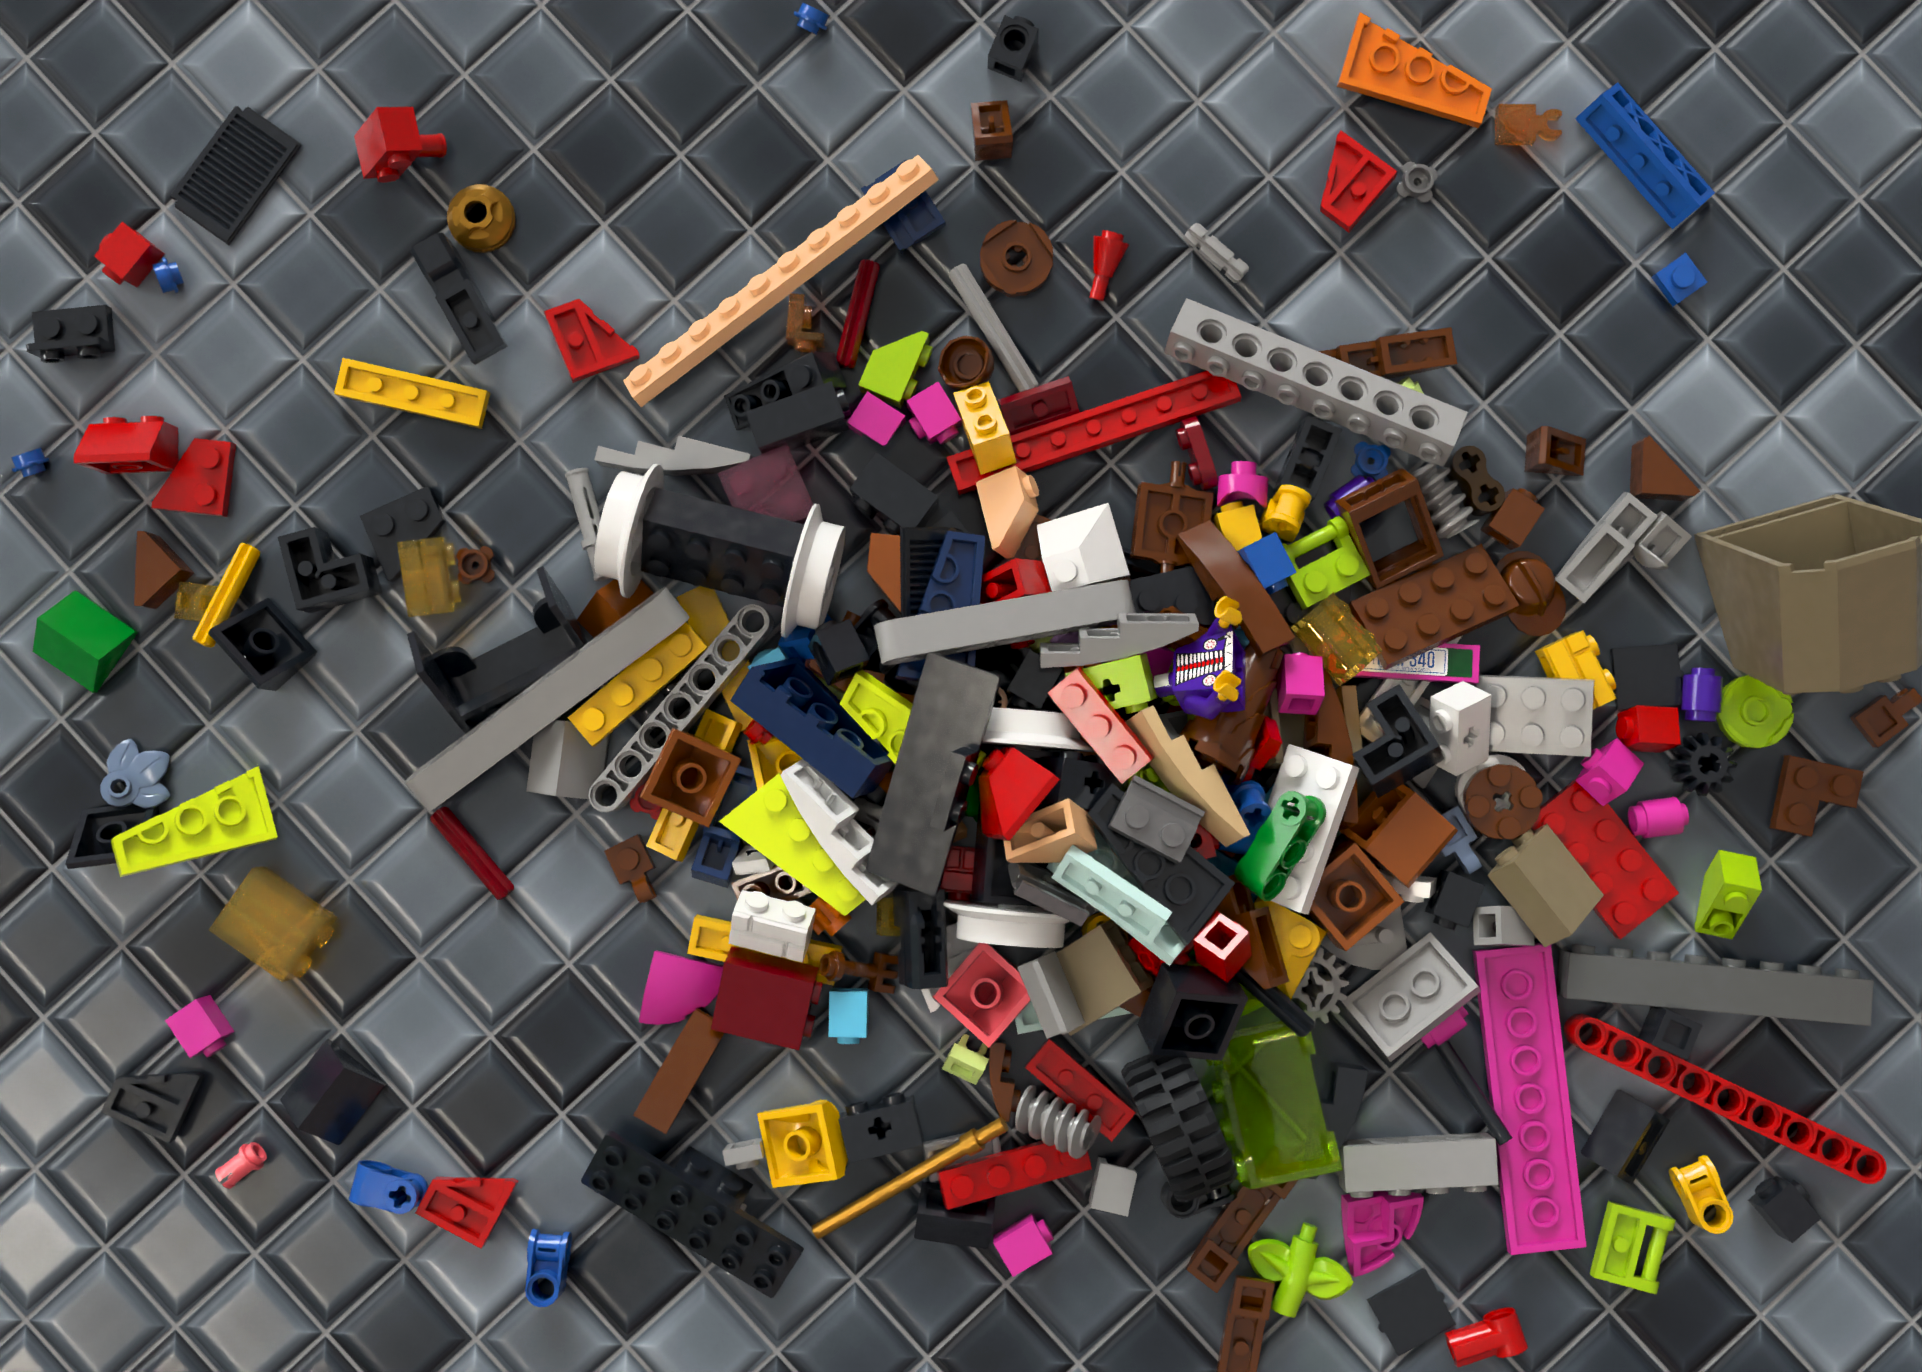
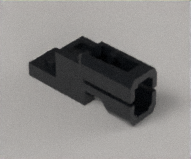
[410,233,508,365]
[893,883,948,989]

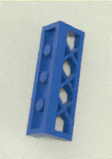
[1575,82,1715,229]

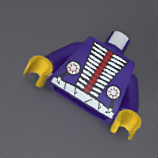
[1154,596,1245,720]

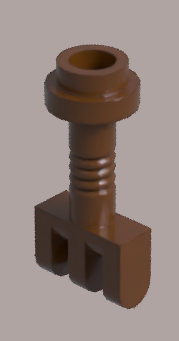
[819,951,899,994]

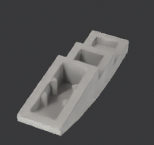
[594,436,754,476]
[1040,613,1199,668]

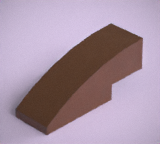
[1212,875,1289,989]
[633,1008,725,1134]

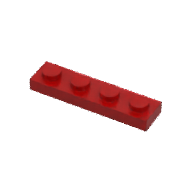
[937,1141,1092,1210]

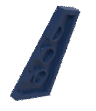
[895,531,985,682]

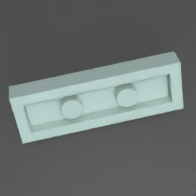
[1051,845,1172,945]

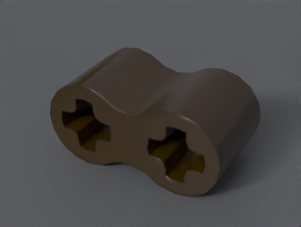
[1444,446,1505,516]

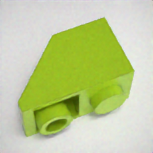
[858,331,933,409]
[1695,850,1762,939]

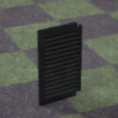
[170,106,302,245]
[900,527,956,618]

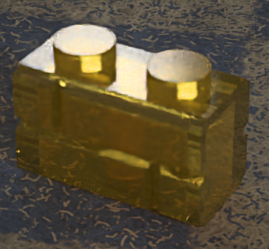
[397,536,462,617]
[1290,592,1383,686]

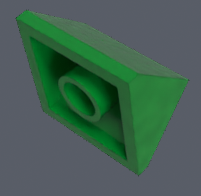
[32,590,138,693]

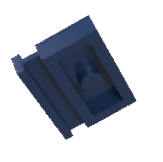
[861,160,946,254]

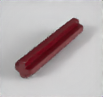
[836,259,880,368]
[430,807,514,900]

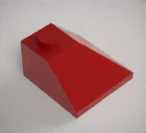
[978,747,1060,841]

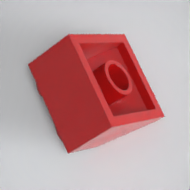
[74,416,179,474]

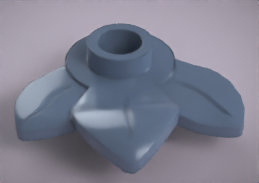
[100,739,171,809]

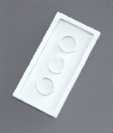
[1250,744,1360,915]

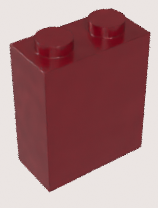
[711,946,823,1050]

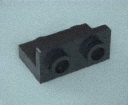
[26,305,115,363]

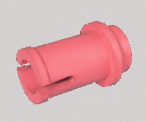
[215,1142,267,1189]

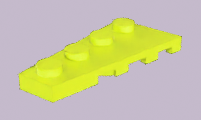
[111,766,278,877]

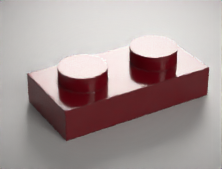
[998,376,1080,436]

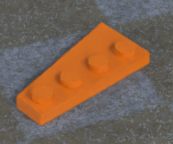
[1337,12,1492,128]

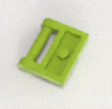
[1282,516,1371,610]
[1590,1201,1676,1294]

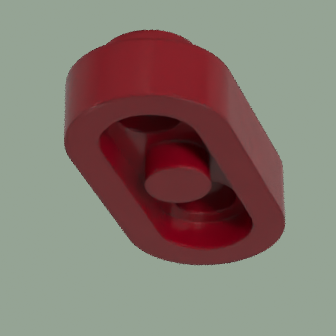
[1175,415,1218,491]

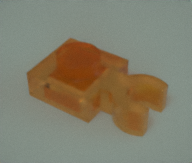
[1495,104,1562,145]

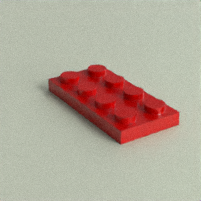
[1531,779,1679,940]

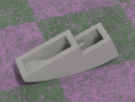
[1555,492,1658,603]

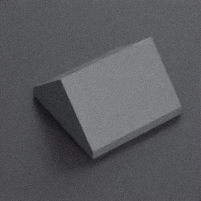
[526,720,610,799]

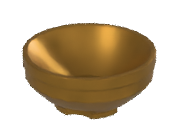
[447,184,516,253]

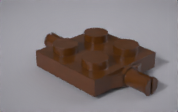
[1130,461,1214,573]

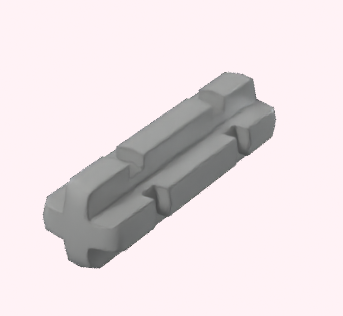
[1184,223,1249,283]

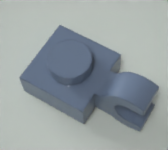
[1440,806,1482,874]

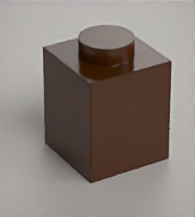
[1480,488,1545,550]

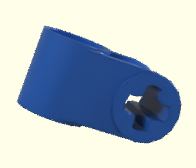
[1217,781,1271,855]
[349,1160,428,1214]
[525,1229,572,1307]

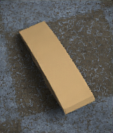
[1125,705,1250,847]

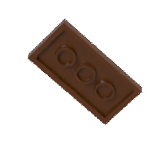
[1348,544,1520,670]

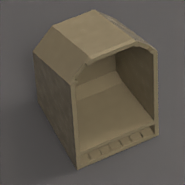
[1694,494,1922,695]

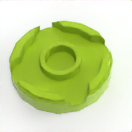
[1716,675,1794,749]

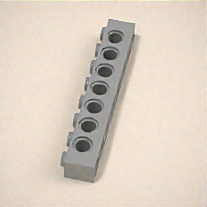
[1164,298,1468,467]

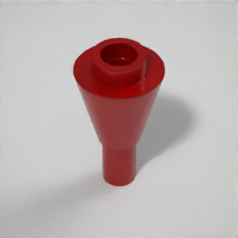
[1089,230,1129,301]

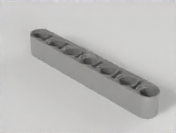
[874,580,1136,665]
[588,604,774,812]

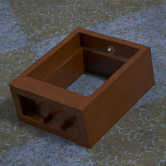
[1335,468,1444,589]

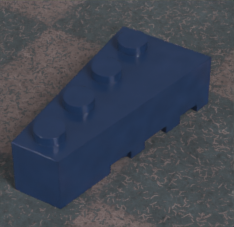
[730,657,894,798]

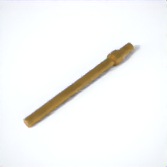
[812,1117,1008,1239]

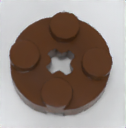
[980,220,1053,297]
[1463,764,1543,839]

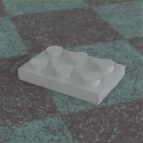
[1476,675,1595,757]
[1342,932,1481,1062]

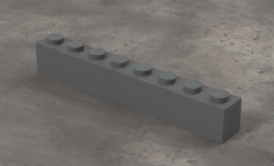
[1556,944,1874,1026]

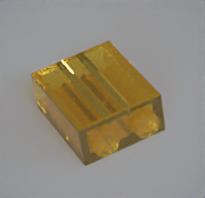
[209,866,337,982]

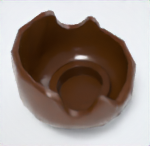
[937,336,994,391]

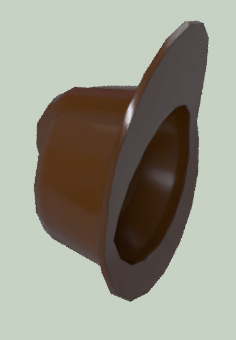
[1496,551,1566,636]

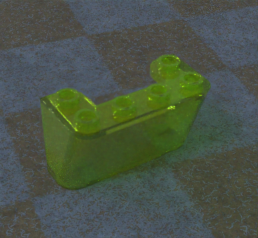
[1206,1020,1343,1189]

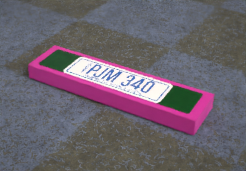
[1325,636,1480,684]

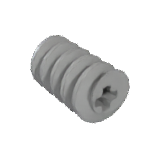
[1411,463,1480,539]
[1015,1085,1101,1159]

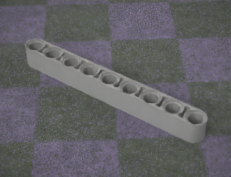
[404,587,690,811]

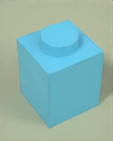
[828,988,869,1044]

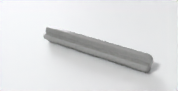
[949,264,1038,392]

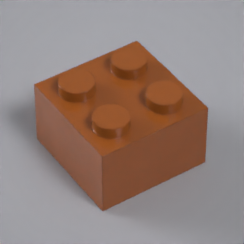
[1309,841,1405,951]

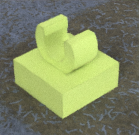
[942,1034,989,1085]

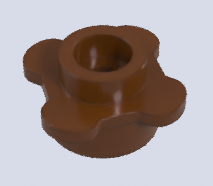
[456,546,495,585]

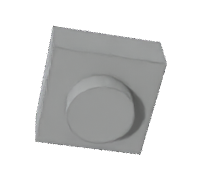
[722,1137,765,1170]

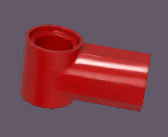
[1445,1307,1528,1367]

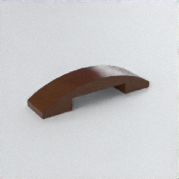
[1185,1145,1306,1293]
[1216,1275,1275,1372]

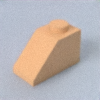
[976,466,1039,560]
[1003,798,1097,863]

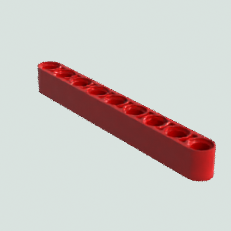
[1563,1013,1887,1184]

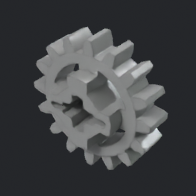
[1292,947,1349,1024]

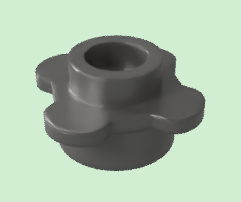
[1396,161,1438,203]

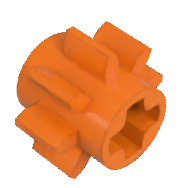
[809,897,852,937]

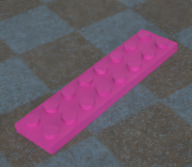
[1472,943,1587,1255]

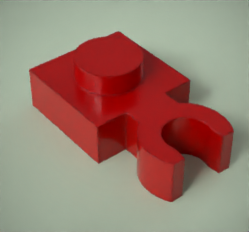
[1242,716,1282,782]

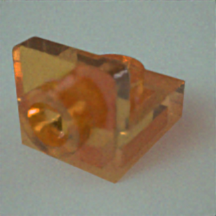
[786,293,825,353]

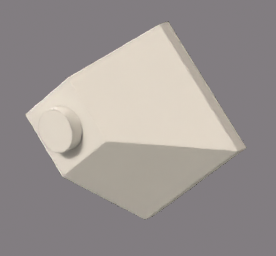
[1037,503,1130,592]

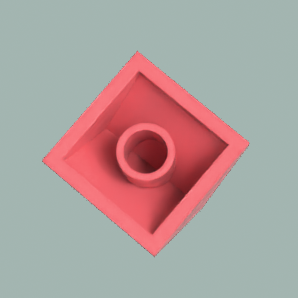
[933,943,1031,1048]

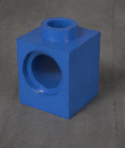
[1237,532,1297,595]

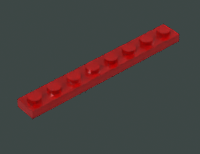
[947,371,1241,495]

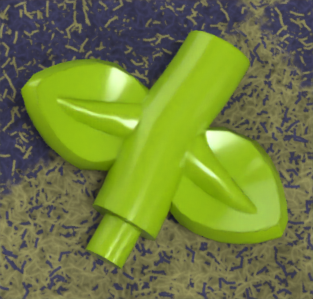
[1248,1222,1354,1318]

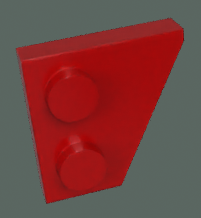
[1320,130,1397,233]
[544,299,639,383]
[151,438,236,517]
[415,1177,519,1249]

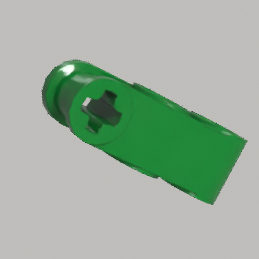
[1234,791,1326,901]

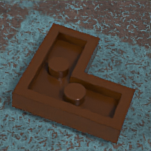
[1770,755,1864,837]

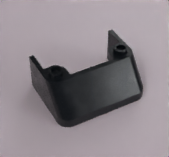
[407,566,588,734]

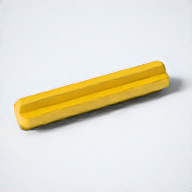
[193,543,260,648]

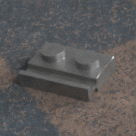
[1107,775,1205,864]
[1007,863,1090,926]

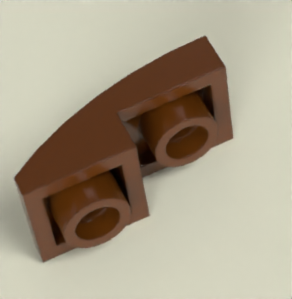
[989,1038,1021,1122]

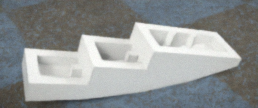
[780,759,898,905]

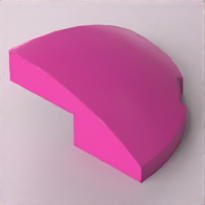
[639,950,724,1025]
[1341,1191,1424,1277]

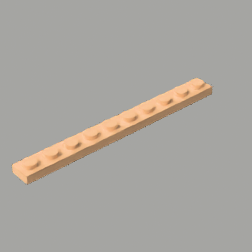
[623,155,939,407]

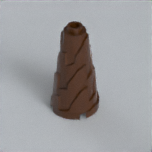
[1178,642,1284,785]

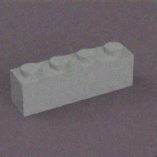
[1337,1132,1498,1198]

